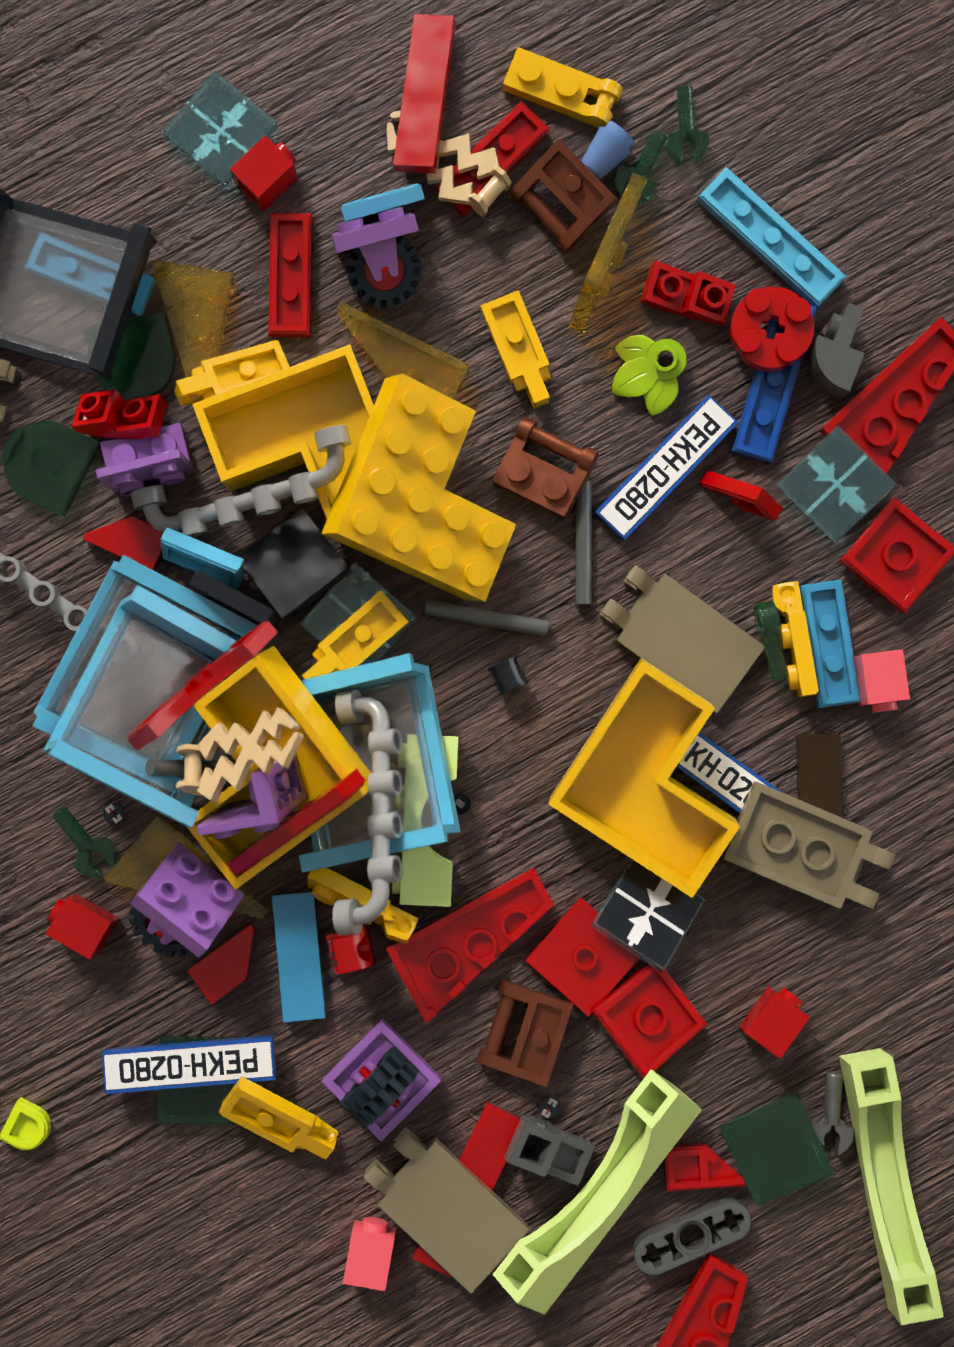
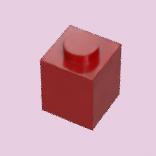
[230,135,298,212]
[45,894,120,960]
[739,987,810,1059]

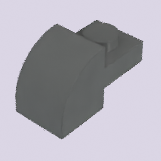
[807,303,865,401]
[504,1115,595,1186]

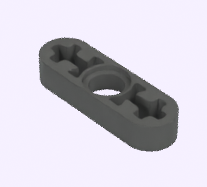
[633,1197,751,1275]

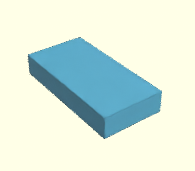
[340,183,425,222]
[160,527,244,589]

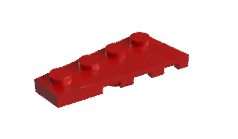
[819,317,954,476]
[386,867,554,1024]
[656,1253,748,1347]

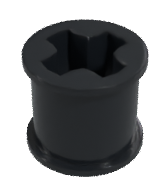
[487,656,529,696]

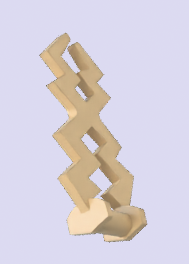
[387,110,512,218]
[176,708,303,802]

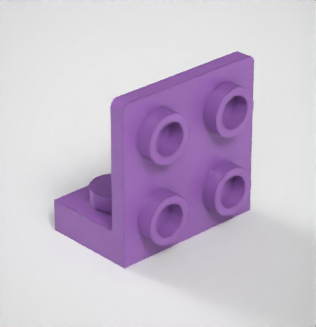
[95,423,195,496]
[197,754,307,839]

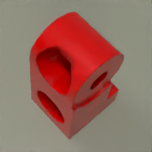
[326,924,376,975]

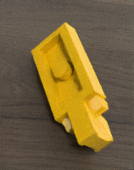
[480,291,551,409]
[175,340,290,406]
[772,581,819,698]
[302,590,409,679]
[308,868,418,944]
[219,1076,339,1160]

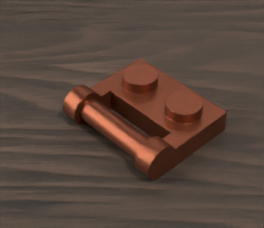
[509,139,618,254]
[491,417,599,520]
[476,979,574,1087]

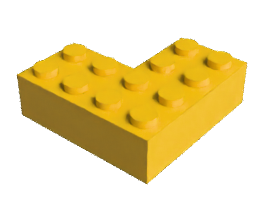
[192,345,374,519]
[321,373,516,602]
[187,646,371,890]
[548,658,740,898]

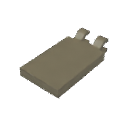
[599,565,765,714]
[722,781,896,909]
[364,1126,530,1294]

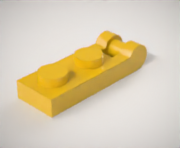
[502,47,623,128]

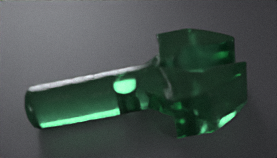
[666,85,709,165]
[614,130,667,206]
[754,601,788,681]
[53,807,117,877]

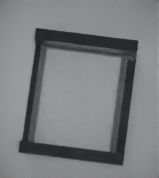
[0,188,158,381]

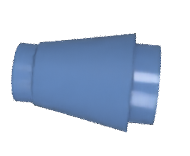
[581,121,634,180]

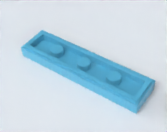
[697,167,846,308]

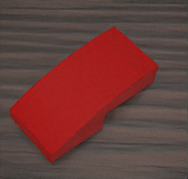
[640,260,736,325]
[71,389,168,439]

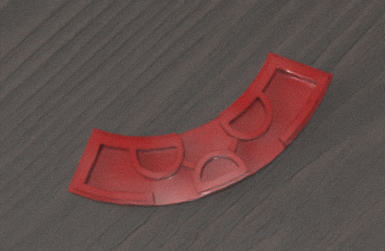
[127,621,278,751]

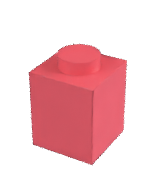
[854,649,910,713]
[343,1217,396,1291]

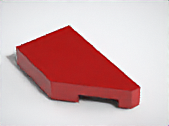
[700,470,783,520]
[83,516,164,571]
[187,923,256,1005]
[664,1143,745,1191]

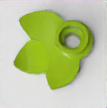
[612,335,687,416]

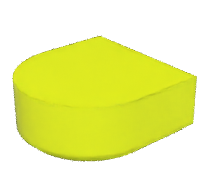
[0,1097,51,1150]

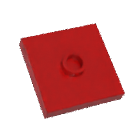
[839,497,954,614]
[525,897,643,1017]
[590,959,708,1079]

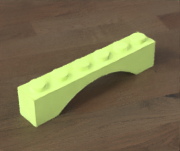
[839,1048,944,1325]
[493,1070,702,1315]

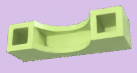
[392,734,459,907]

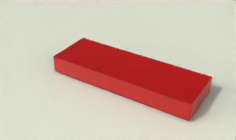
[435,101,550,218]
[268,213,312,338]

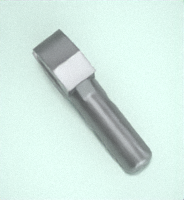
[808,1072,854,1155]

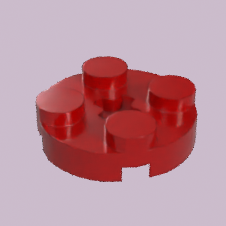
[729,287,814,372]

